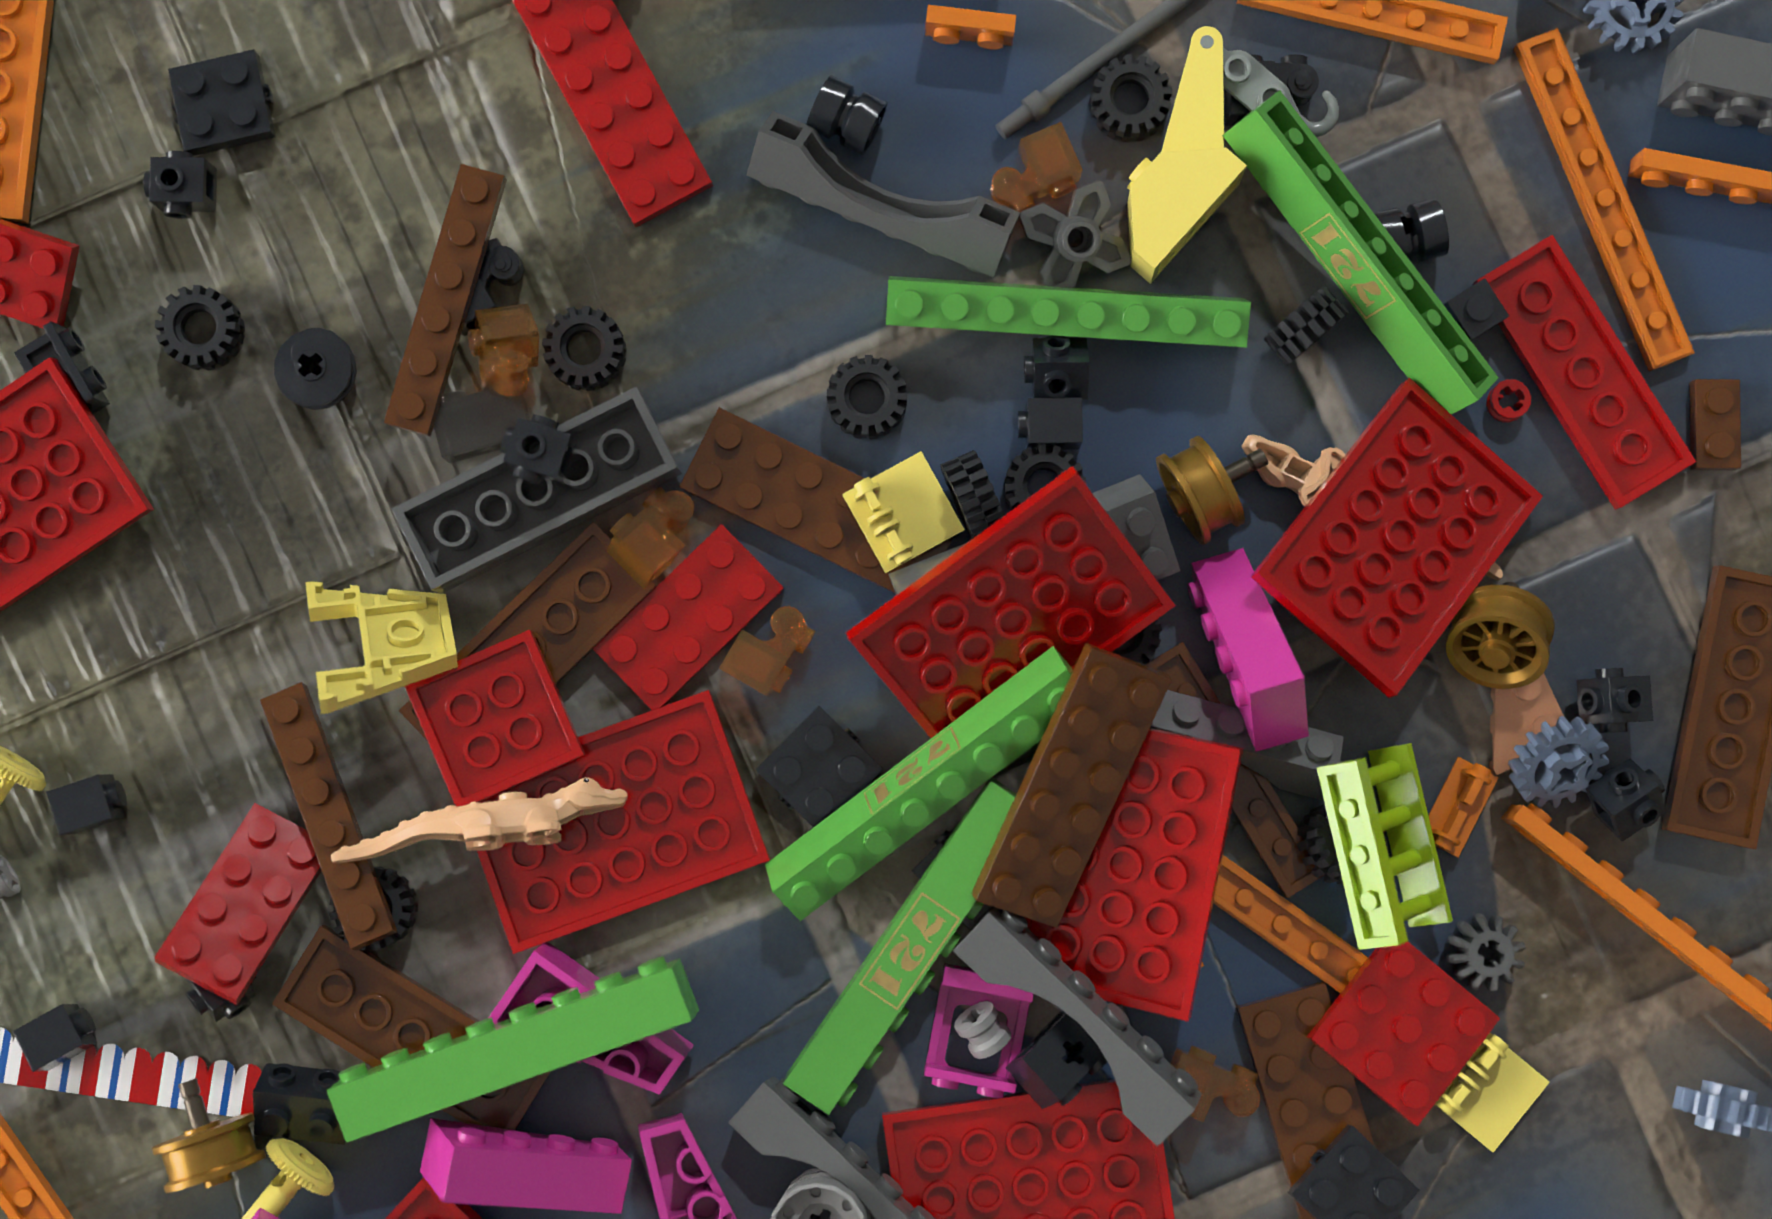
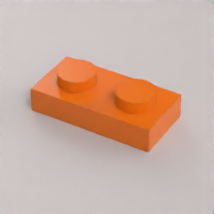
[925,5,1016,50]

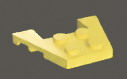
[305,581,458,714]

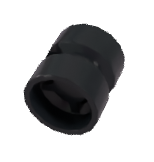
[807,75,888,155]
[1374,199,1449,261]

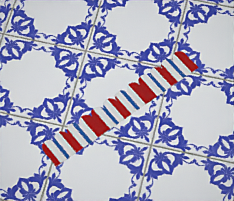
[0,1027,262,1117]

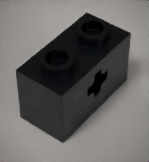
[1005,1010,1107,1109]

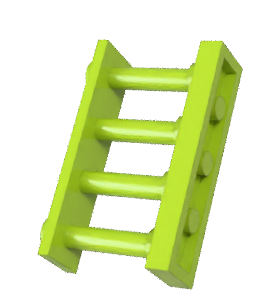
[1317,743,1453,950]

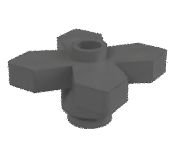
[1019,180,1131,288]

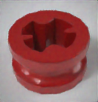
[1486,379,1531,423]

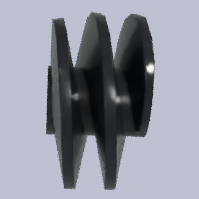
[274,327,357,410]

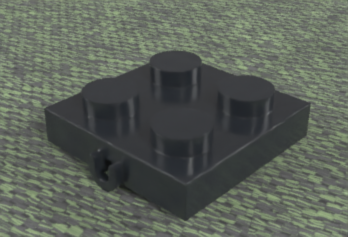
[168,49,275,156]
[756,705,883,827]
[1287,1124,1420,1219]

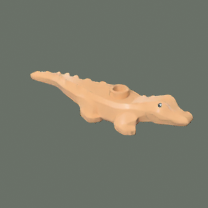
[1242,434,1503,580]
[331,777,628,863]

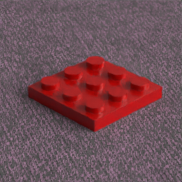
[404,629,586,807]
[1307,941,1501,1127]

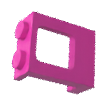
[924,963,1034,1098]

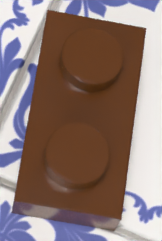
[1689,379,1741,470]

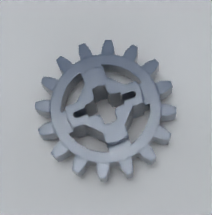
[1583,0,1684,54]
[1508,716,1609,808]
[1672,1080,1772,1139]

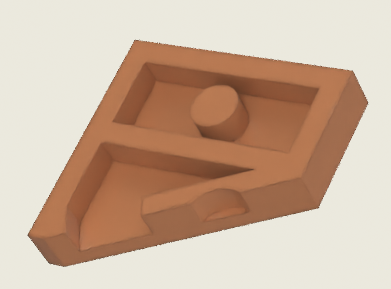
[1489,673,1564,775]

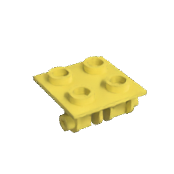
[842,451,965,574]
[1435,1033,1550,1152]

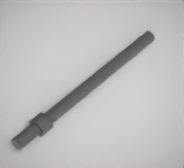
[995,0,1195,139]

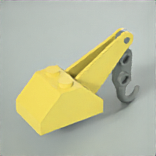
[1127,26,1339,284]

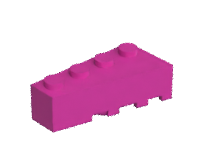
[1187,548,1309,752]
[488,942,694,1095]
[638,1113,737,1219]
[420,1118,632,1214]

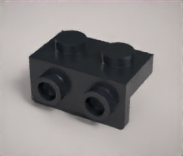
[14,321,110,414]
[253,1063,346,1145]

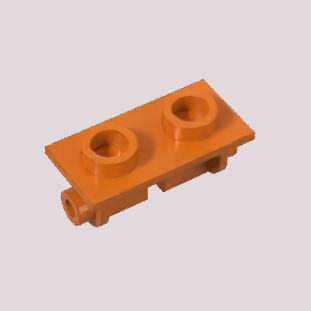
[1428,757,1499,858]

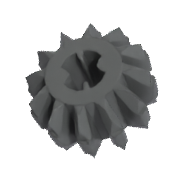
[1446,913,1526,992]

